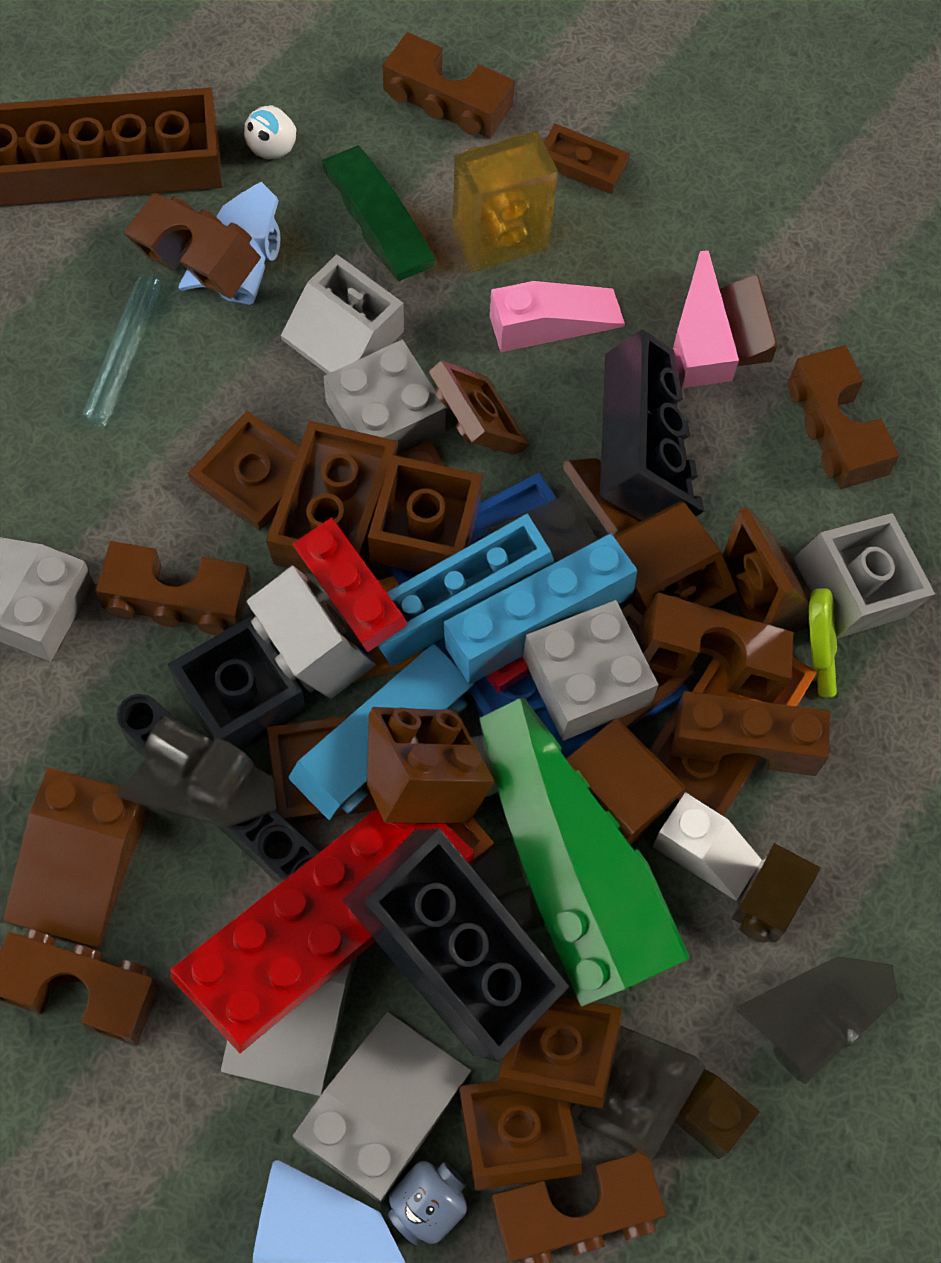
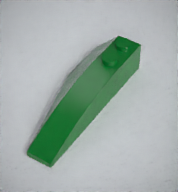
[479,698,690,1007]

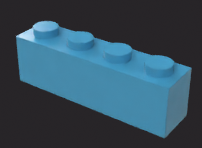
[378,513,555,667]
[444,534,637,685]
[288,643,473,820]

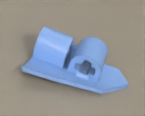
[179,182,280,305]
[253,1160,405,1263]

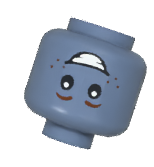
[388,1161,467,1245]

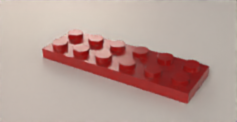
[170,808,474,1054]

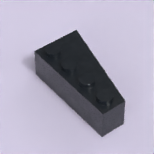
[600,329,705,521]

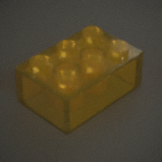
[452,130,558,273]

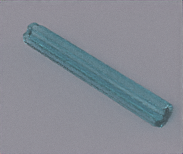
[83,274,161,428]

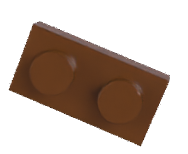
[537,123,630,194]

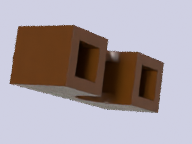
[383,32,515,139]
[124,192,261,299]
[788,345,899,490]
[96,541,252,635]
[638,593,794,703]
[671,691,831,776]
[0,929,160,1046]
[490,1150,667,1263]

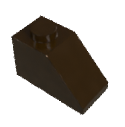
[731,843,821,943]
[637,1049,760,1160]

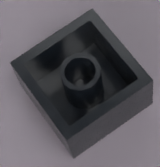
[168,615,306,760]

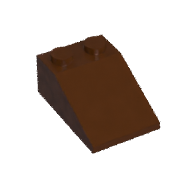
[266,420,398,574]
[723,508,812,634]
[3,767,150,949]

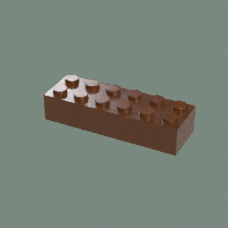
[0,87,222,206]

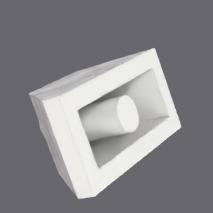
[653,792,762,901]

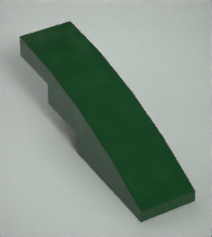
[322,145,437,282]

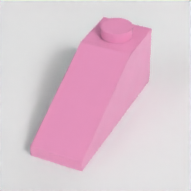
[672,250,739,388]
[490,281,625,352]

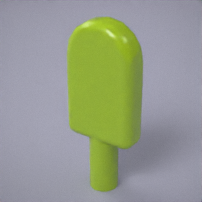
[809,588,837,698]

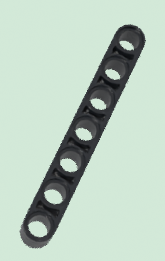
[116,694,320,884]

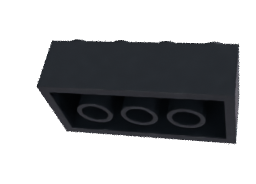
[342,828,569,1062]

